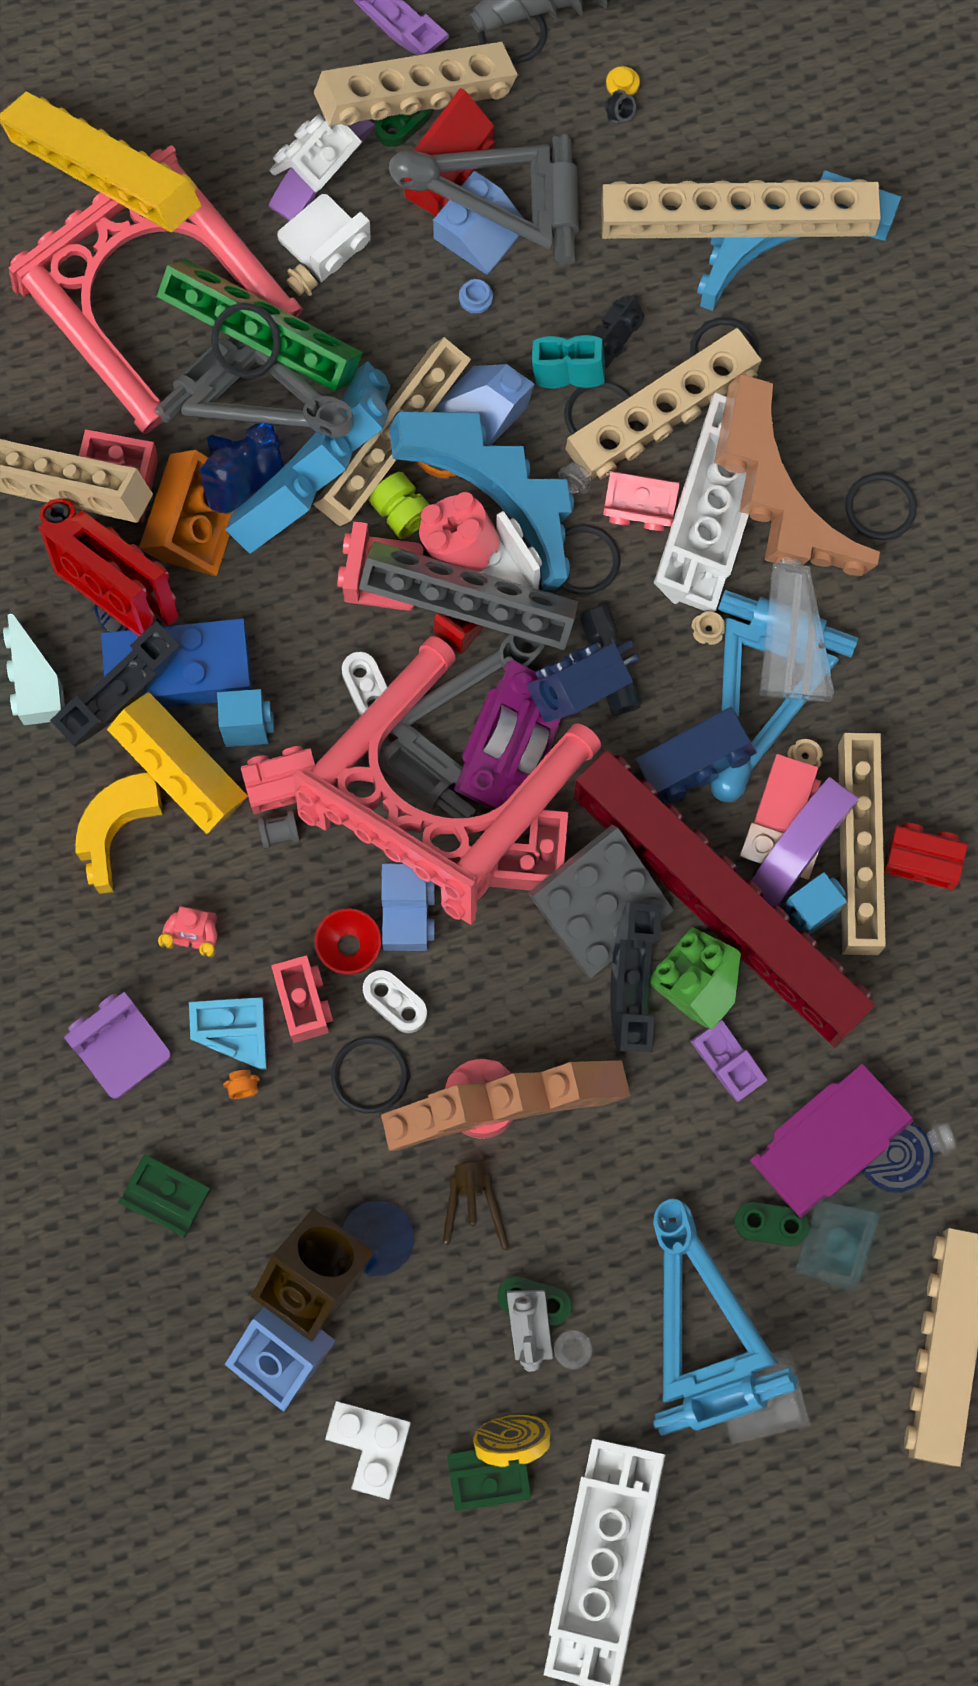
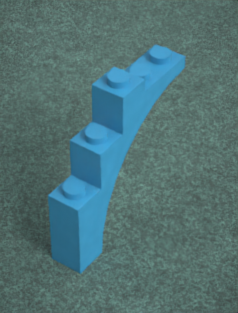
[697,170,901,311]
[225,361,391,554]
[389,412,574,591]

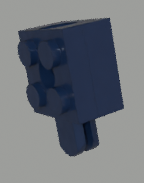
[526,640,641,723]

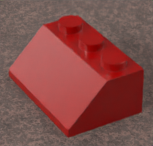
[404,88,496,216]

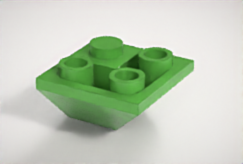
[650,927,741,1030]

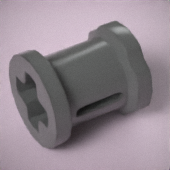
[258,811,299,849]

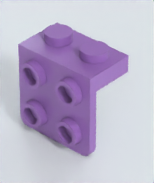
[64,992,171,1099]

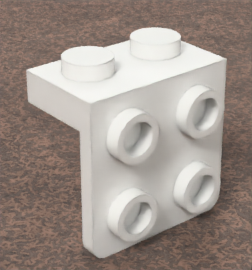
[277,194,371,282]

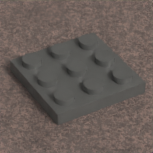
[528,825,674,979]

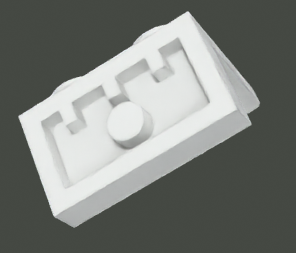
[269,114,362,192]
[480,511,542,590]

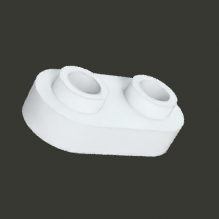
[342,652,387,715]
[363,970,427,1033]

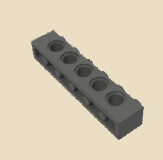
[359,541,578,650]

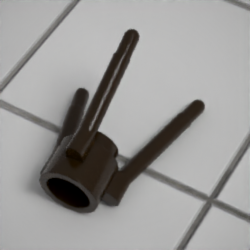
[443,1163,509,1250]

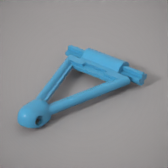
[710,590,858,802]
[653,1199,799,1436]

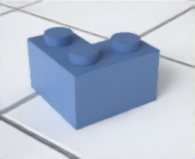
[381,864,435,951]

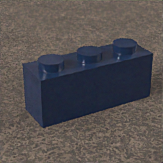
[636,707,757,804]

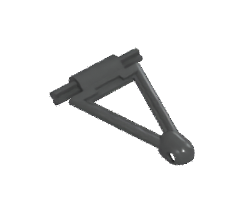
[389,134,580,266]
[155,337,353,438]
[368,634,545,818]

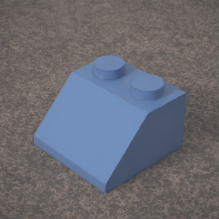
[433,171,523,275]
[225,1307,336,1412]

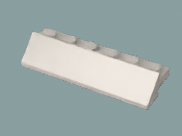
[654,393,773,612]
[544,1439,665,1686]

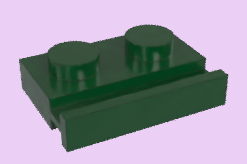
[118,1154,211,1238]
[447,1450,531,1511]

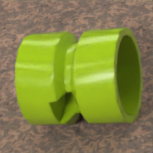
[368,472,430,539]

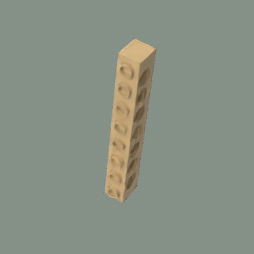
[601,179,880,239]

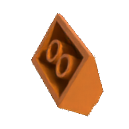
[139,450,247,576]

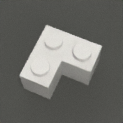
[325,1401,411,1499]

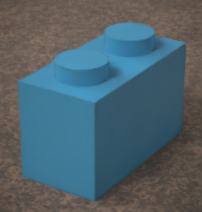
[217,689,275,747]
[783,872,847,936]

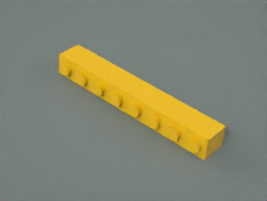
[0,91,202,233]

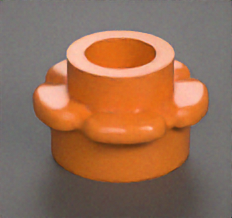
[223,1070,260,1099]

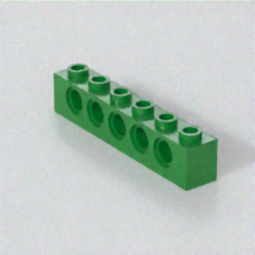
[157,259,363,392]

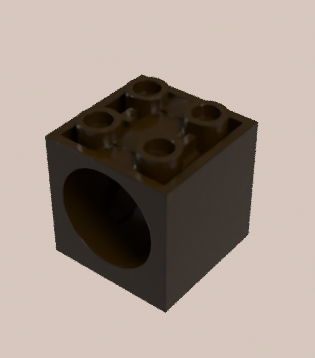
[251,1208,374,1342]

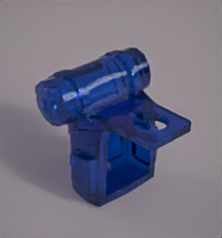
[199,423,284,514]

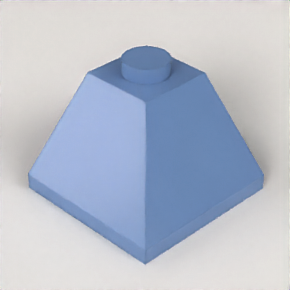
[433,364,534,446]

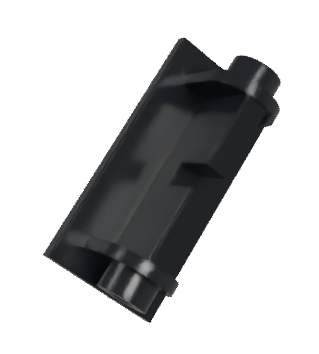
[590,295,644,368]

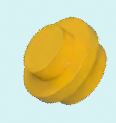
[606,66,640,96]

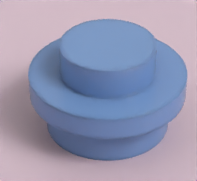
[459,279,493,313]

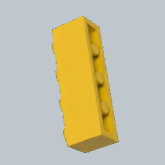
[107,692,248,834]

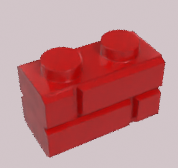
[884,823,967,891]

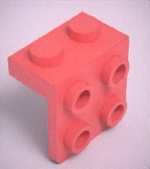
[337,521,424,611]

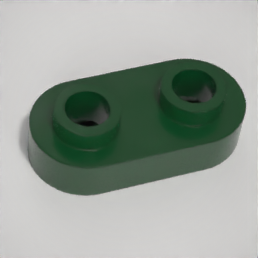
[375,109,432,147]
[734,1202,809,1247]
[497,1276,571,1326]

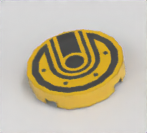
[473,1415,550,1467]

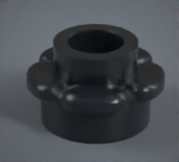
[605,90,636,124]

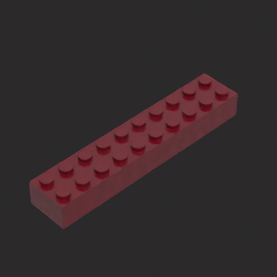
[573,750,875,1049]

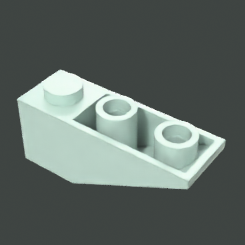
[3,614,65,725]

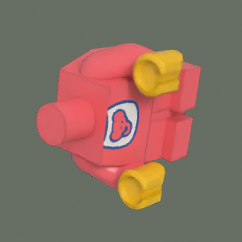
[158,906,218,958]

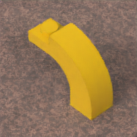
[75,772,163,894]

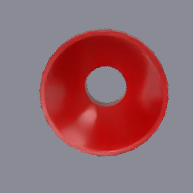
[314,908,382,975]

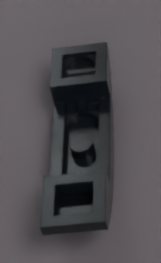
[50,621,182,747]
[610,903,662,1052]

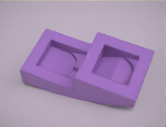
[690,1020,767,1102]

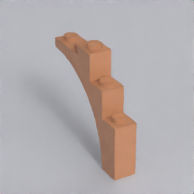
[714,374,880,576]
[381,1060,631,1151]

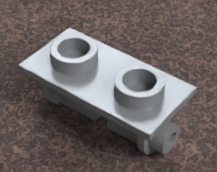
[507,1290,553,1371]

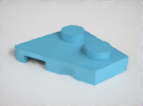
[189,997,267,1070]

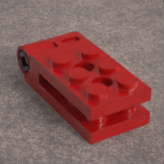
[38,499,179,637]

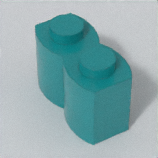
[532,335,605,388]

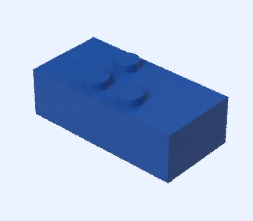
[101,619,252,708]

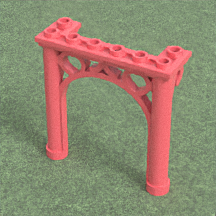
[9,145,303,434]
[293,636,601,925]

